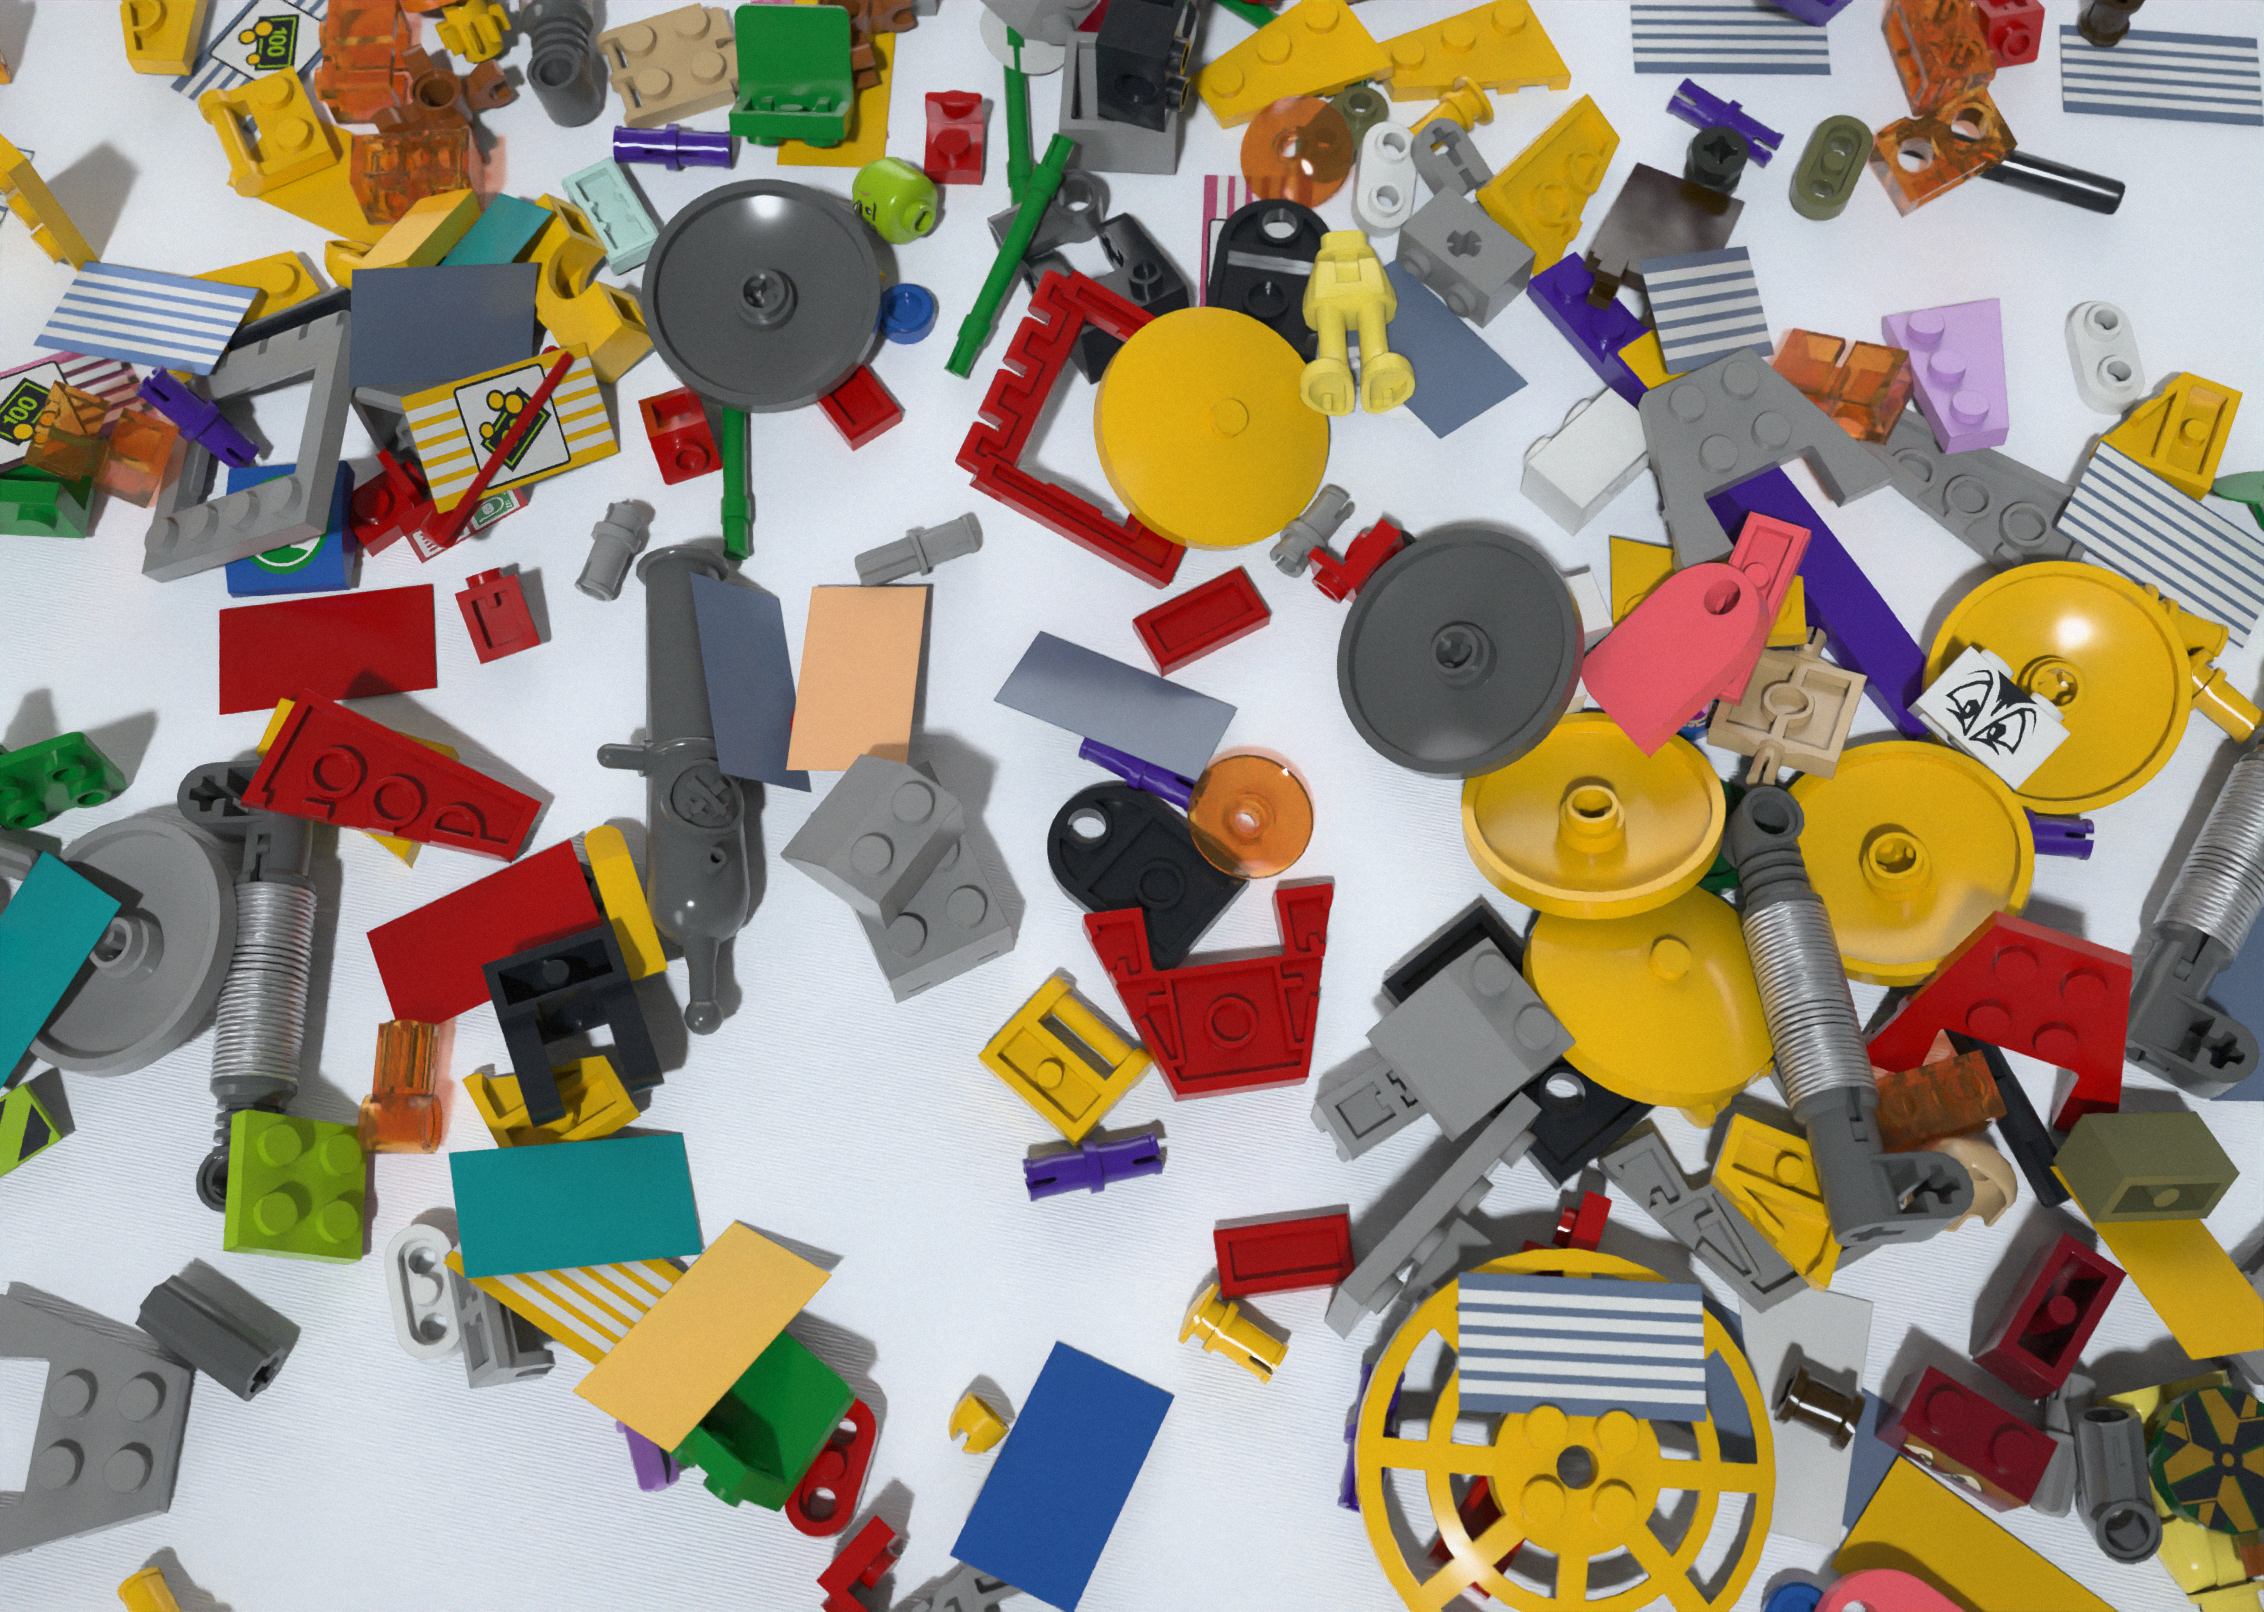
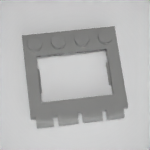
[141,310,353,583]

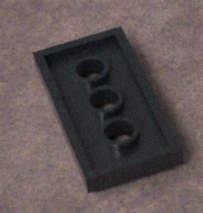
[1381,905,1657,1191]

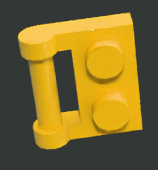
[198,65,338,197]
[978,975,1155,1149]

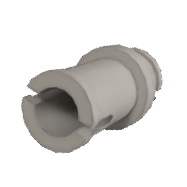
[1270,487,1354,578]
[574,502,646,601]

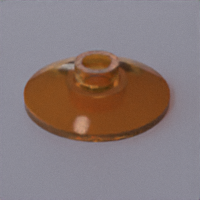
[1240,95,1354,209]
[1187,754,1314,880]

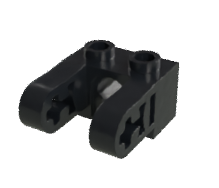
[1095,0,1196,133]
[1020,212,1190,385]
[481,923,665,1128]

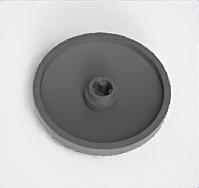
[641,179,883,414]
[1337,529,1585,780]

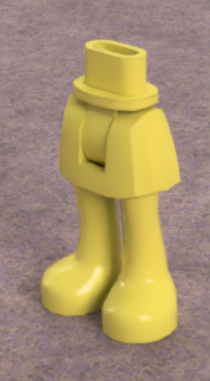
[1299,230,1416,417]
[2095,1370,2264,1612]

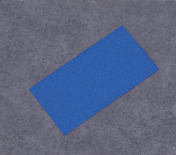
[949,1341,1175,1612]

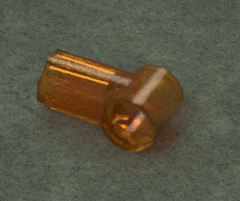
[358,1020,443,1154]

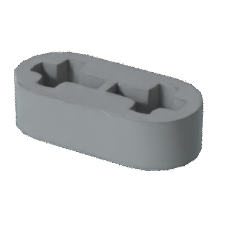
[1410,118,1494,216]

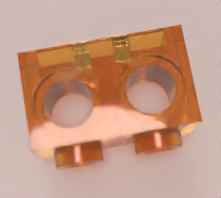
[1880,0,1997,117]
[1868,83,2018,218]
[350,128,485,226]
[1874,1050,2007,1154]

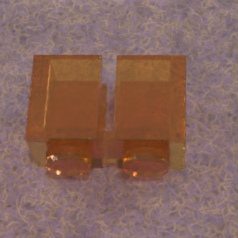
[314,0,412,125]
[1772,328,1915,445]
[23,380,179,509]

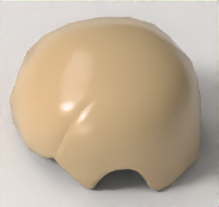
[1903,1136,2018,1232]

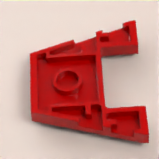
[1082,883,1333,1102]
[1863,910,2133,1133]

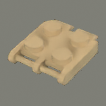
[595,2,739,128]

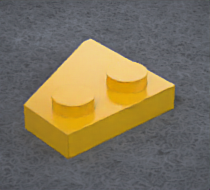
[2088,371,2243,501]
[462,1055,641,1148]
[1709,1113,1842,1292]

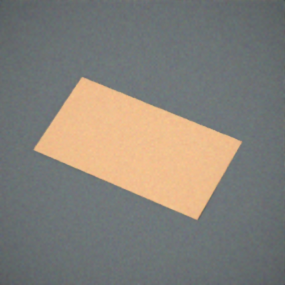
[786,587,927,771]

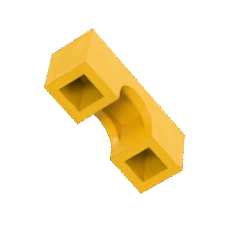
[511,193,653,385]

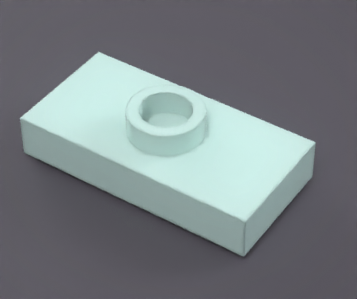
[560,156,659,276]

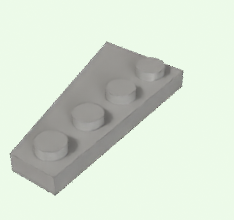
[1859,398,2086,572]
[1324,1091,1542,1340]

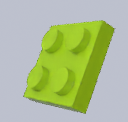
[223,1109,368,1265]

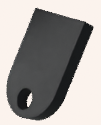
[1205,199,1330,365]
[1047,786,1250,971]

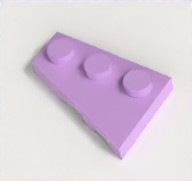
[1881,298,2010,455]

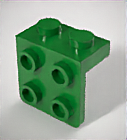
[729,3,855,147]
[0,427,107,539]
[0,732,127,831]
[663,1329,856,1513]

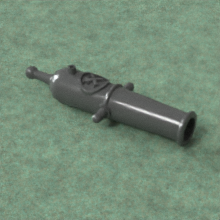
[596,545,751,1036]

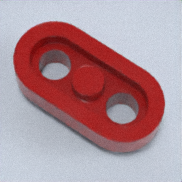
[784,1397,879,1540]

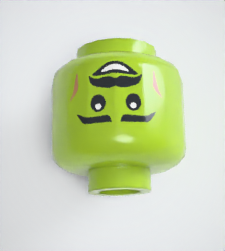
[852,156,938,244]

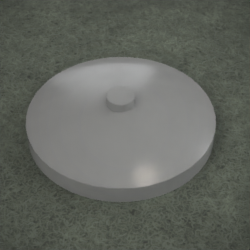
[28,818,238,1078]

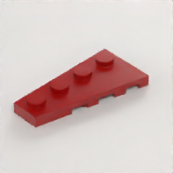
[241,687,542,864]

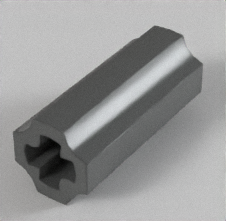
[135,1275,287,1402]

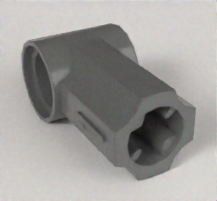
[987,169,1104,260]
[2072,1405,2163,1565]

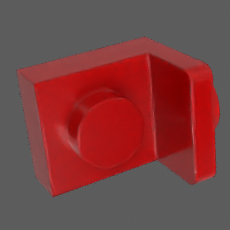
[1961,0,2046,70]
[924,90,986,185]
[638,386,722,485]
[348,448,430,557]
[1307,519,1405,604]
[455,567,542,665]
[1517,1190,1613,1277]
[816,1515,903,1612]

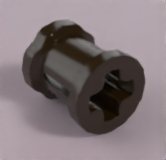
[2077,0,2145,48]
[1773,1363,1866,1452]

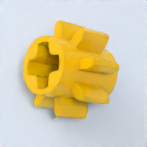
[434,0,512,63]

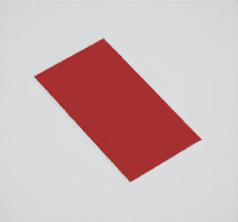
[219,583,436,715]
[366,839,603,1041]

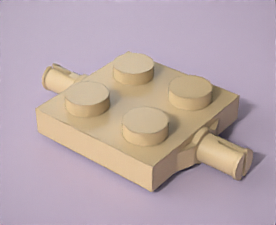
[1706,626,1867,789]

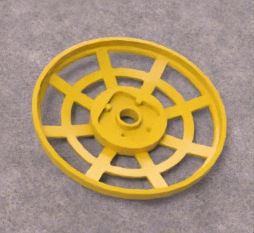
[1354,1249,1776,1612]

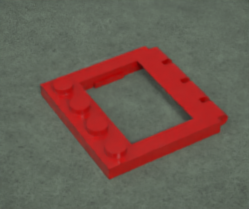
[955,269,1186,590]

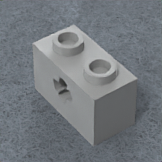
[1395,185,1536,329]

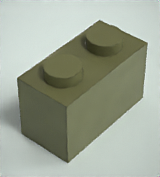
[2053,1111,2240,1223]

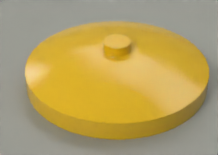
[1093,307,1329,552]
[1922,561,2193,816]
[1461,712,1726,920]
[1787,741,2035,987]
[1523,885,1775,1108]

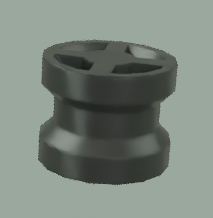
[1682,126,1749,196]

